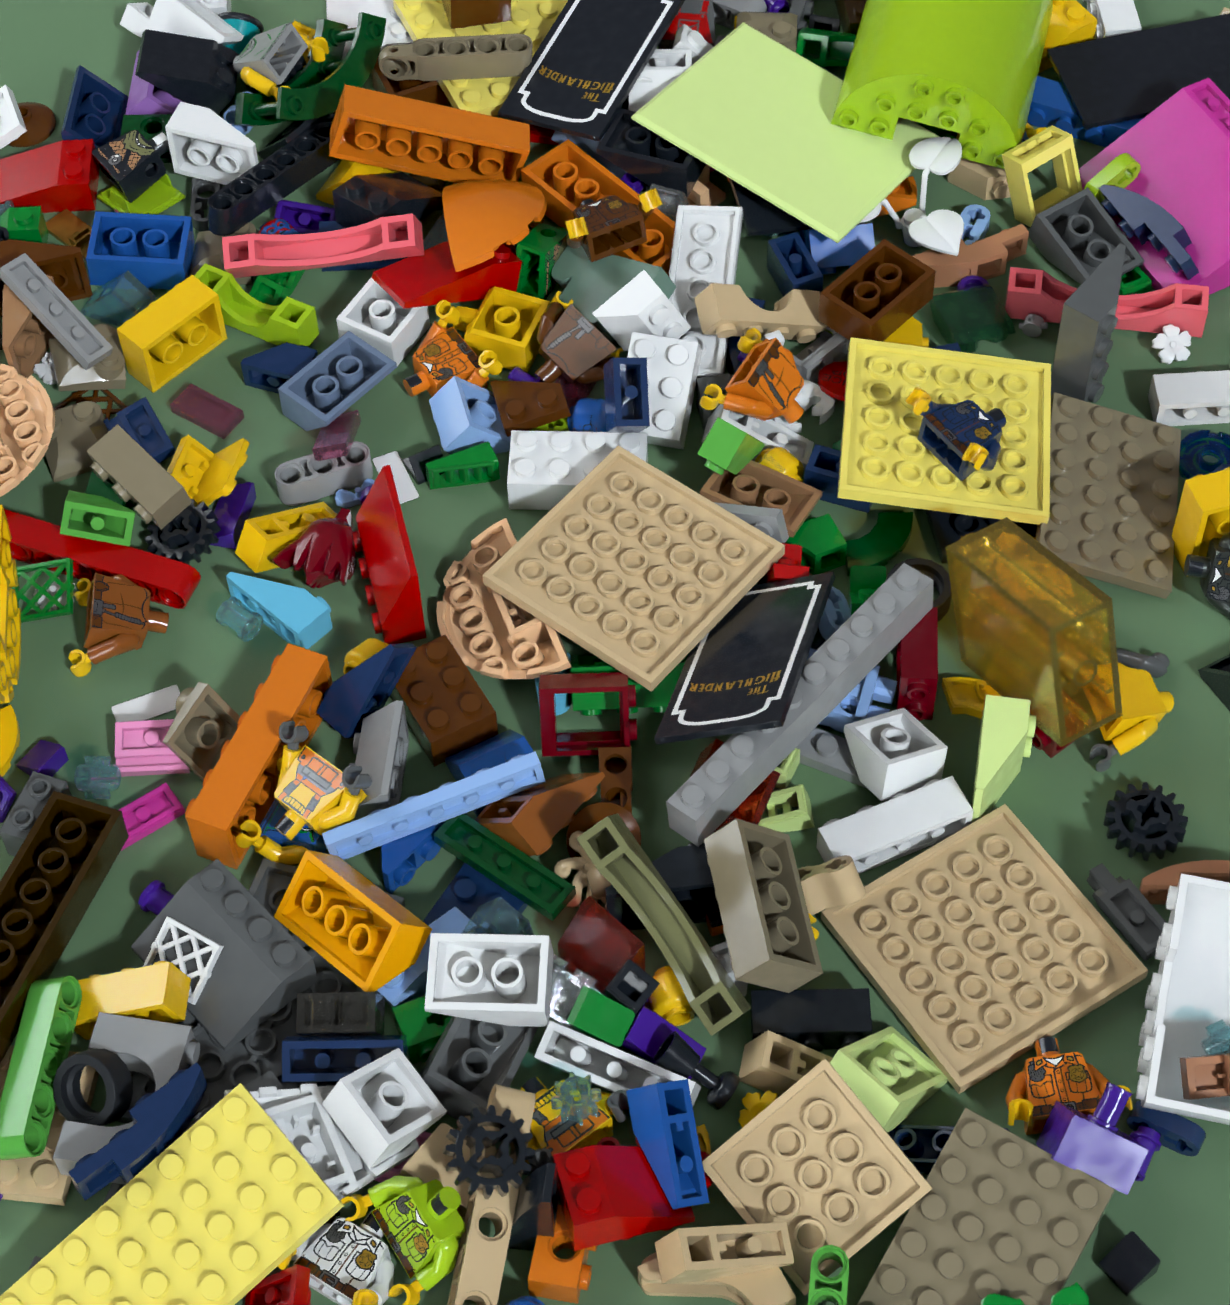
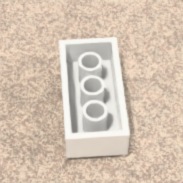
[507,430,648,510]

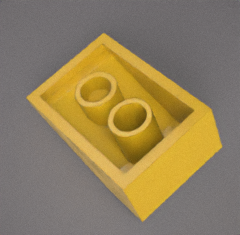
[1038,0,1097,73]

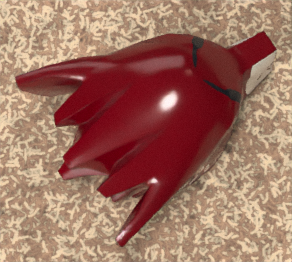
[273,508,357,589]

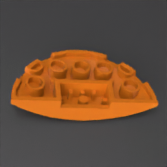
[442,179,547,272]

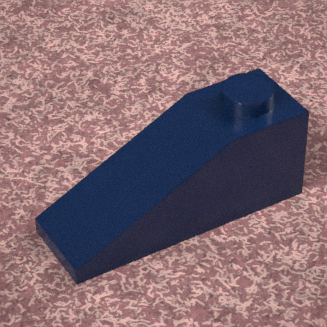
[316,643,417,738]

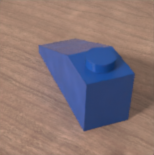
[626,1079,710,1209]

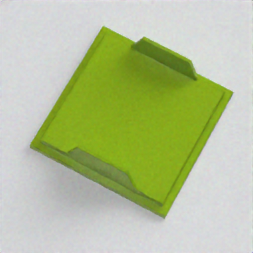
[97,174,186,215]

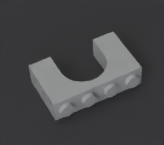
[53,1012,200,1185]

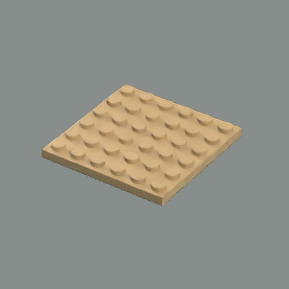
[483,445,785,692]
[821,804,1148,1094]

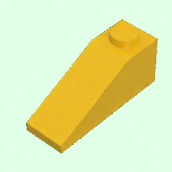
[235,501,337,573]

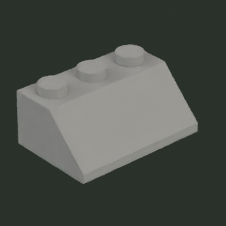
[349,700,410,823]

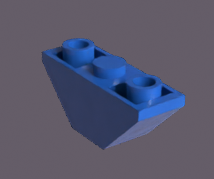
[381,813,467,894]

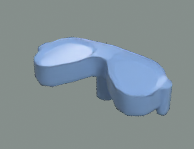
[335,479,375,508]

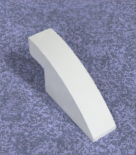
[120,0,244,46]

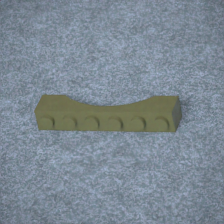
[576,814,751,1036]

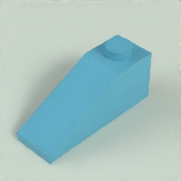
[226,572,333,649]

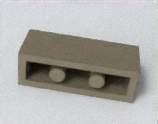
[86,424,192,530]

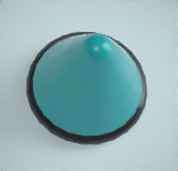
[218,12,264,54]

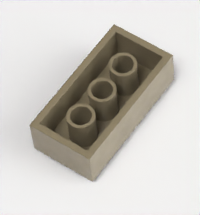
[704,819,823,993]

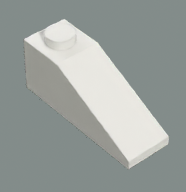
[701,404,814,470]

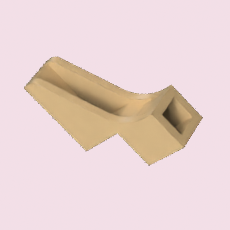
[637,1252,796,1305]

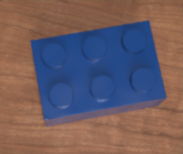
[86,211,195,289]

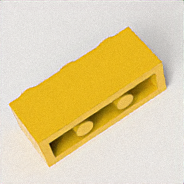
[74,961,191,1040]

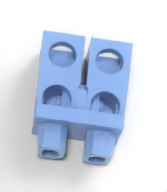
[807,648,897,732]

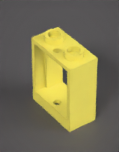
[1002,125,1083,227]

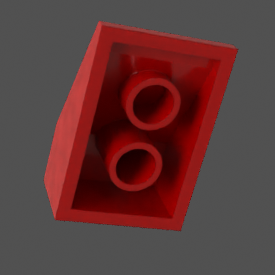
[553,1145,695,1251]

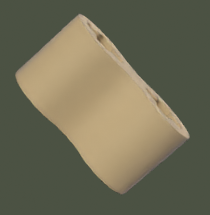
[798,855,866,915]

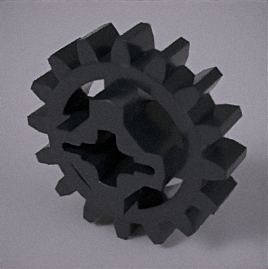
[145,499,221,565]
[1103,782,1188,861]
[443,1105,536,1199]

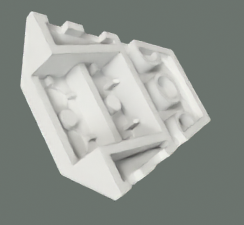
[224,1082,420,1200]

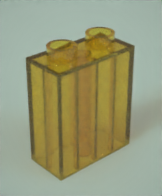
[946,517,1123,747]

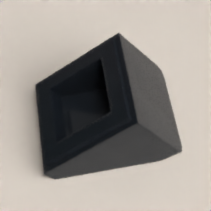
[601,959,660,1015]
[1098,1231,1160,1297]

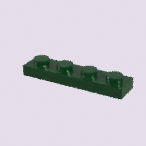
[433,813,576,922]

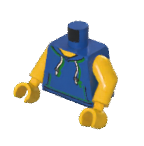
[236,757,327,865]

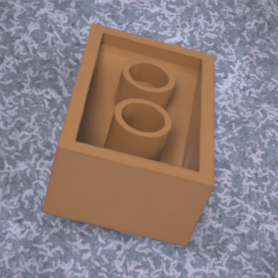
[2,275,55,378]
[699,460,823,537]

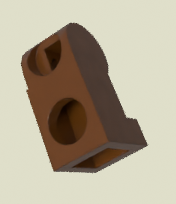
[598,747,633,814]

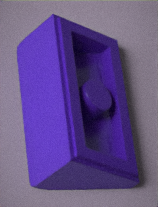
[274,200,336,234]
[210,482,257,549]

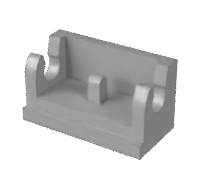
[793,327,850,383]

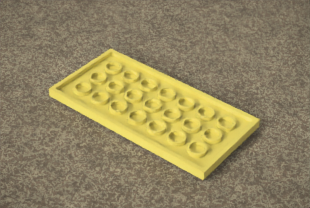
[0,1083,344,1305]

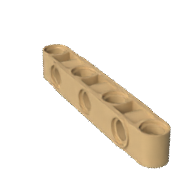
[447,1084,536,1305]

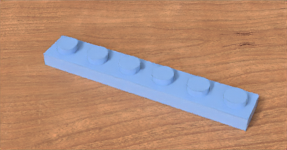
[322,751,546,860]

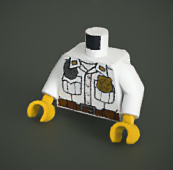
[277,1211,394,1305]

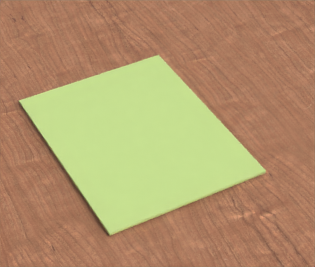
[631,22,940,243]

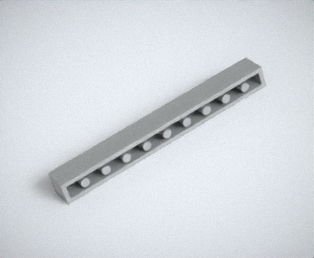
[666,563,933,847]

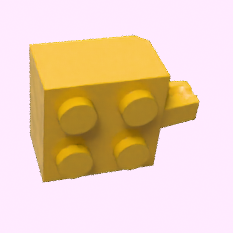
[453,286,550,373]

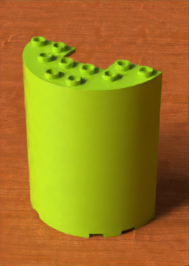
[831,0,1053,169]

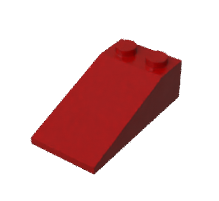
[0,139,100,215]
[372,240,522,309]

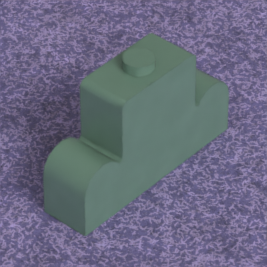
[552,245,677,342]

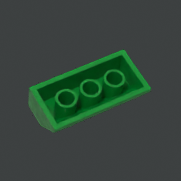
[571,654,689,716]

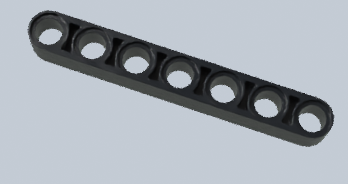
[207,111,340,236]

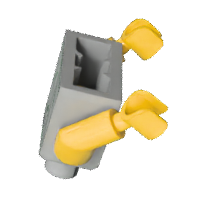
[233,22,329,101]

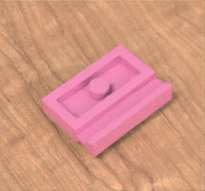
[114,719,190,777]

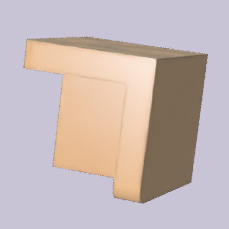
[678,164,726,206]

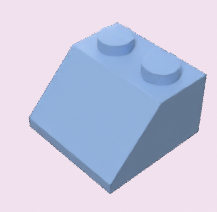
[429,376,511,454]

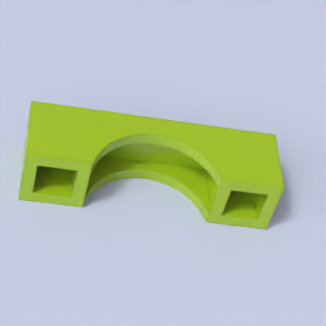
[194,263,319,347]

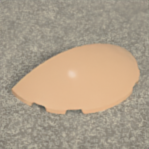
[0,364,55,497]
[436,518,571,680]

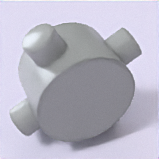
[1019,314,1048,337]

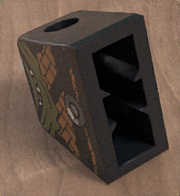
[91,130,170,203]

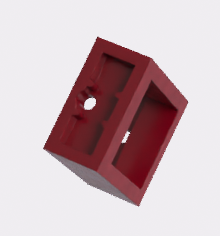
[896,607,938,721]
[539,672,637,757]

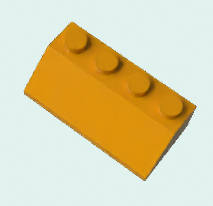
[274,849,432,994]

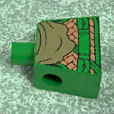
[516,223,568,300]

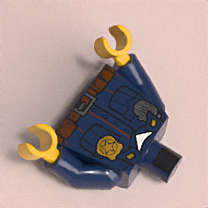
[905,387,1006,481]

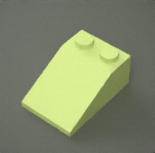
[972,695,1036,823]
[830,1026,948,1133]

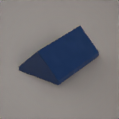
[61,65,128,149]

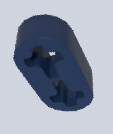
[1127,1100,1206,1157]

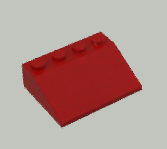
[353,465,427,644]

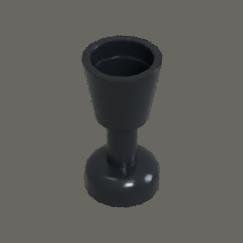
[652,1031,740,1110]

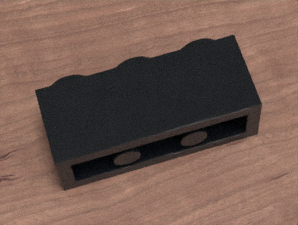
[750,988,872,1052]

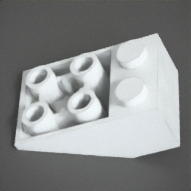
[629,49,692,112]

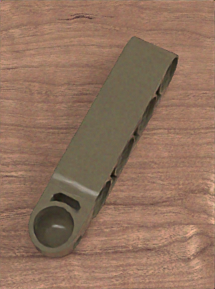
[378,33,533,81]

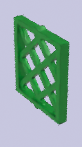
[12,558,75,623]

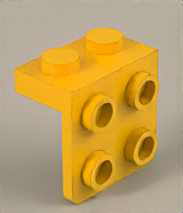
[167,434,249,506]

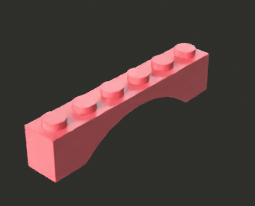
[222,213,424,278]
[1004,267,1209,338]

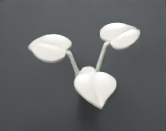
[860,137,964,256]

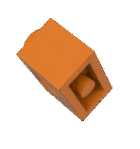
[527,1205,598,1304]

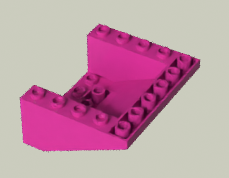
[1079,78,1230,295]

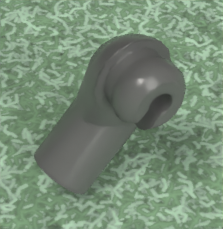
[1114,649,1170,678]

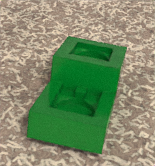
[249,270,305,305]

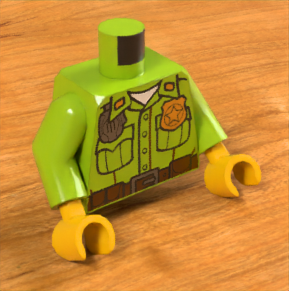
[340,1175,466,1305]

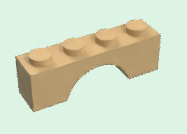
[694,283,828,343]

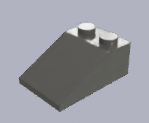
[1029,188,1144,284]
[419,1016,538,1120]

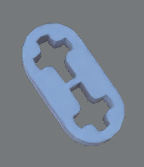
[960,204,990,245]
[818,587,851,640]

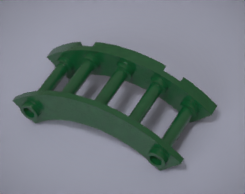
[234,12,386,126]

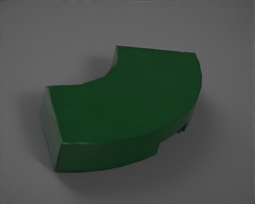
[846,512,913,576]

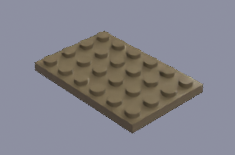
[1033,392,1181,599]
[857,1108,1115,1305]

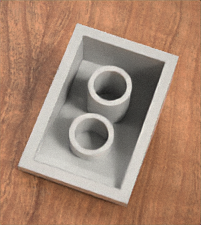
[165,102,259,185]
[424,933,554,1027]

